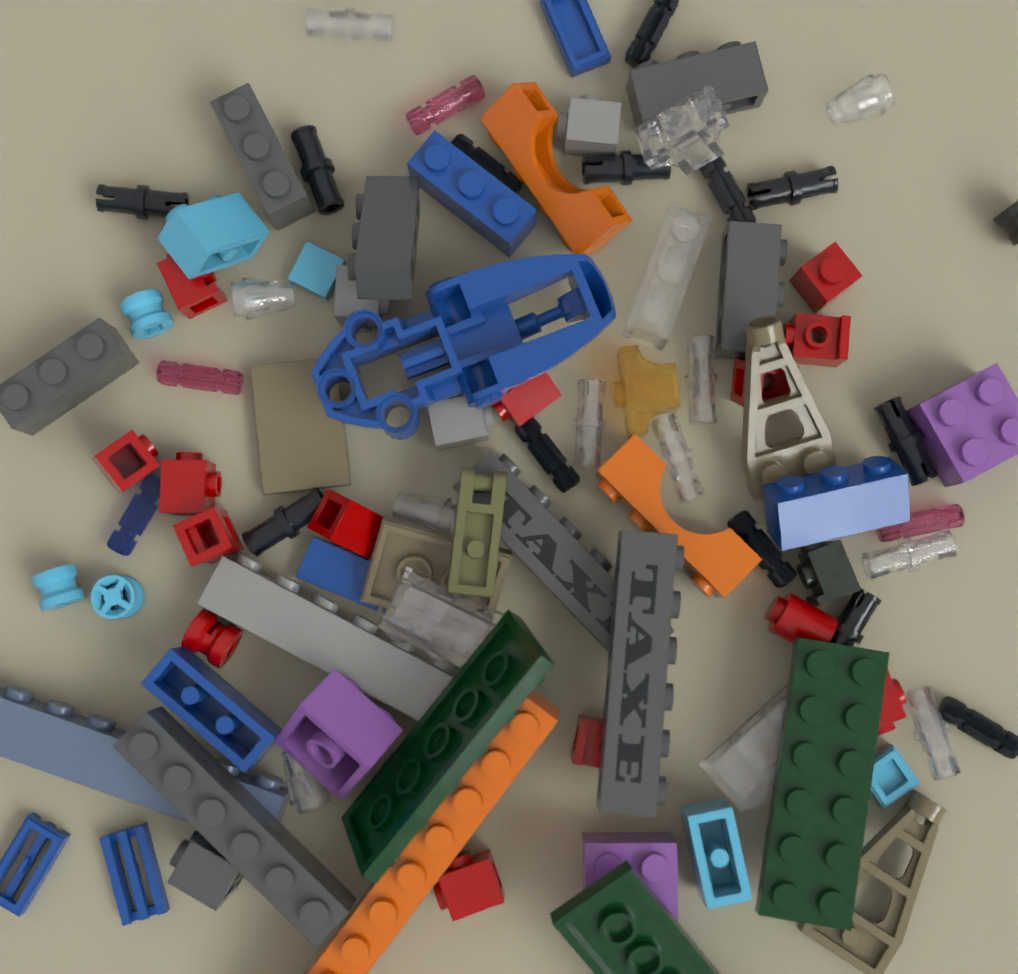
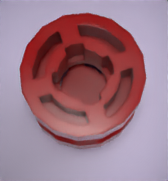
[181,608,243,669]

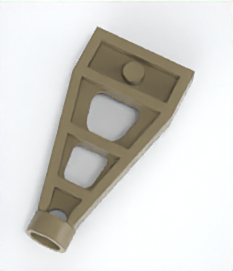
[741,315,836,500]
[797,789,947,974]

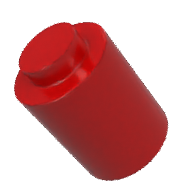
[765,592,838,645]

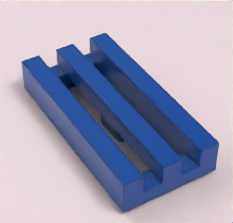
[0,812,71,917]
[100,823,170,926]

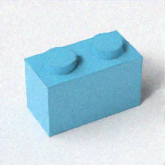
[157,192,270,279]
[680,798,753,910]

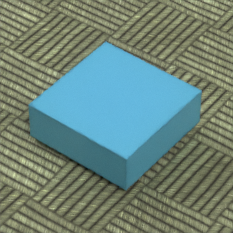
[287,241,347,301]
[870,744,920,808]

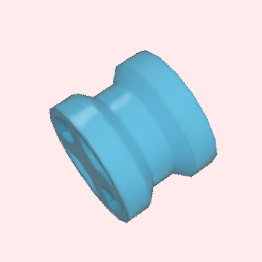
[119,289,174,340]
[31,564,86,612]
[91,575,145,619]

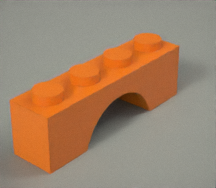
[480,82,633,255]
[595,434,762,598]

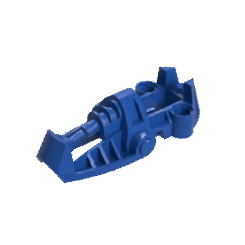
[311,254,616,440]

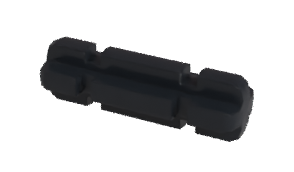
[625,0,679,68]
[451,133,522,194]
[698,152,756,223]
[514,416,580,493]
[727,510,797,588]
[937,696,1018,759]

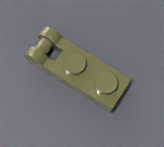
[447,467,507,598]

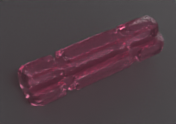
[406,75,485,135]
[156,360,243,395]
[876,504,965,542]

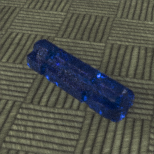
[107,473,160,556]

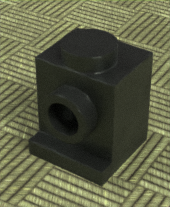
[797,539,861,606]

